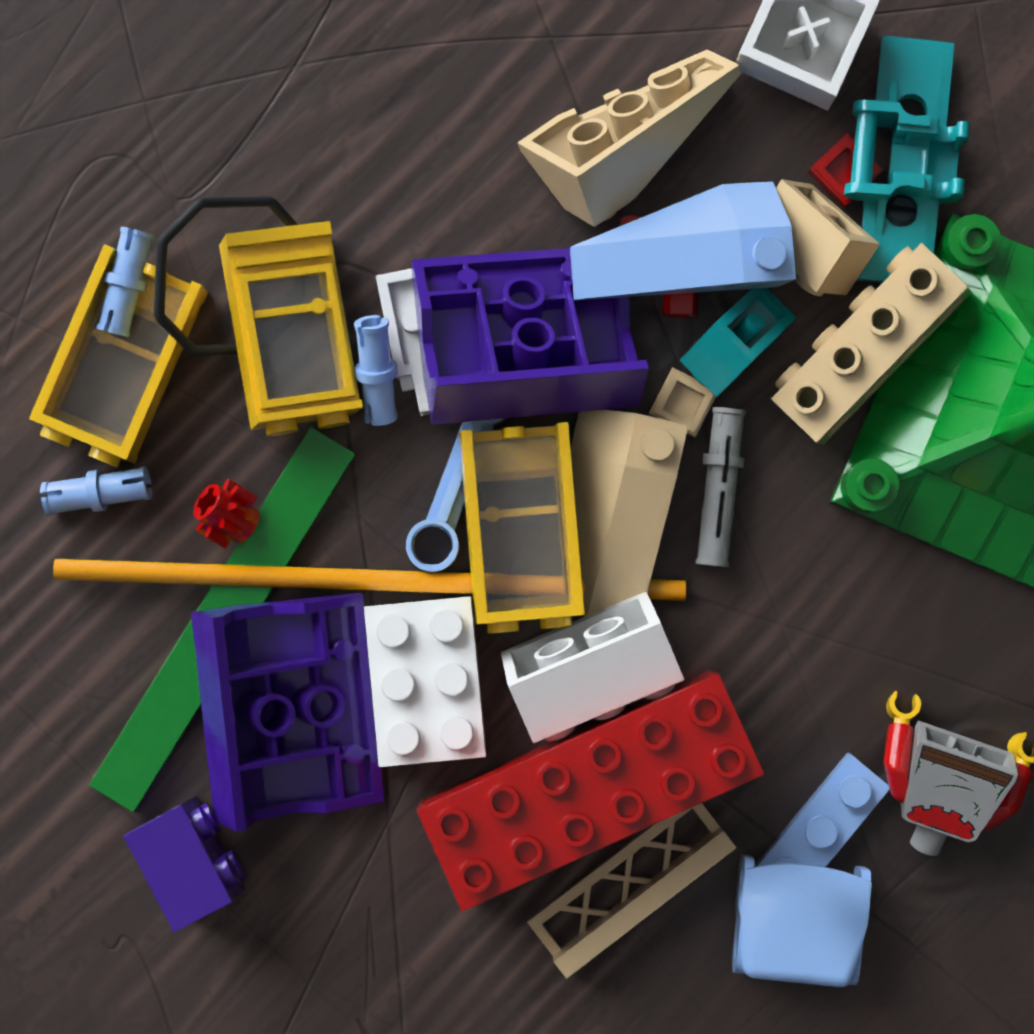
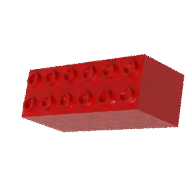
[416,671,764,911]

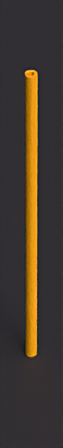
[53,559,686,601]

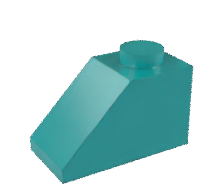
[679,288,797,397]

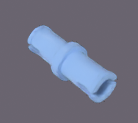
[96,227,154,338]
[354,315,398,426]
[40,466,152,516]

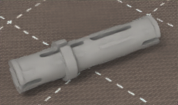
[695,407,746,567]

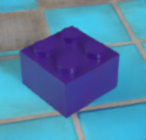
[123,796,247,933]

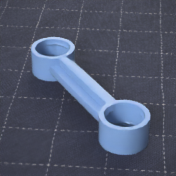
[406,418,506,572]

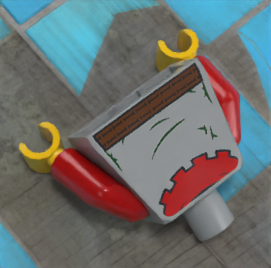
[883,691,1034,856]

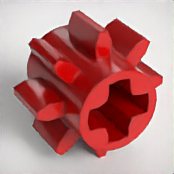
[193,479,260,549]

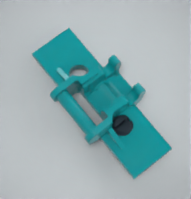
[844,35,970,283]

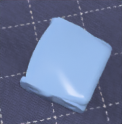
[732,854,872,987]

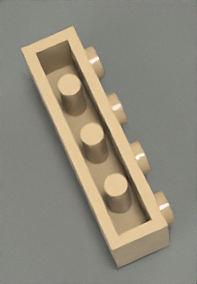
[771,243,972,445]

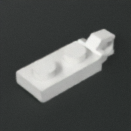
[376,269,430,416]

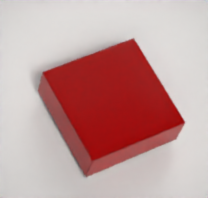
[808,133,883,209]

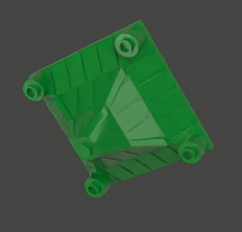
[829,213,1034,589]

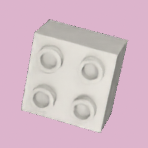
[735,0,880,111]

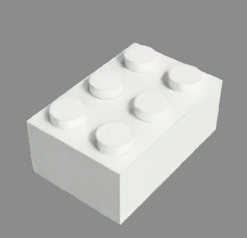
[501,592,684,743]
[364,596,487,767]

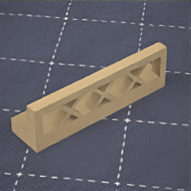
[527,803,736,979]

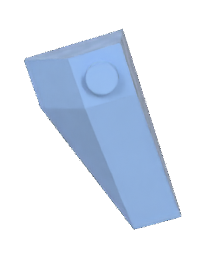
[570,181,796,301]

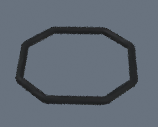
[154,196,306,356]

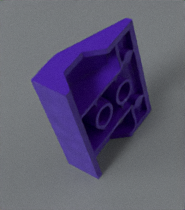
[411,248,649,425]
[191,593,384,832]

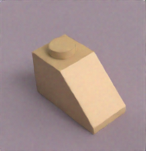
[776,179,880,296]

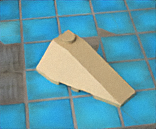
[518,50,741,227]
[570,410,688,617]

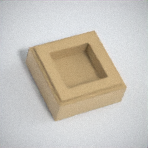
[648,367,716,438]

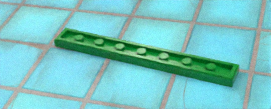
[89,427,356,813]

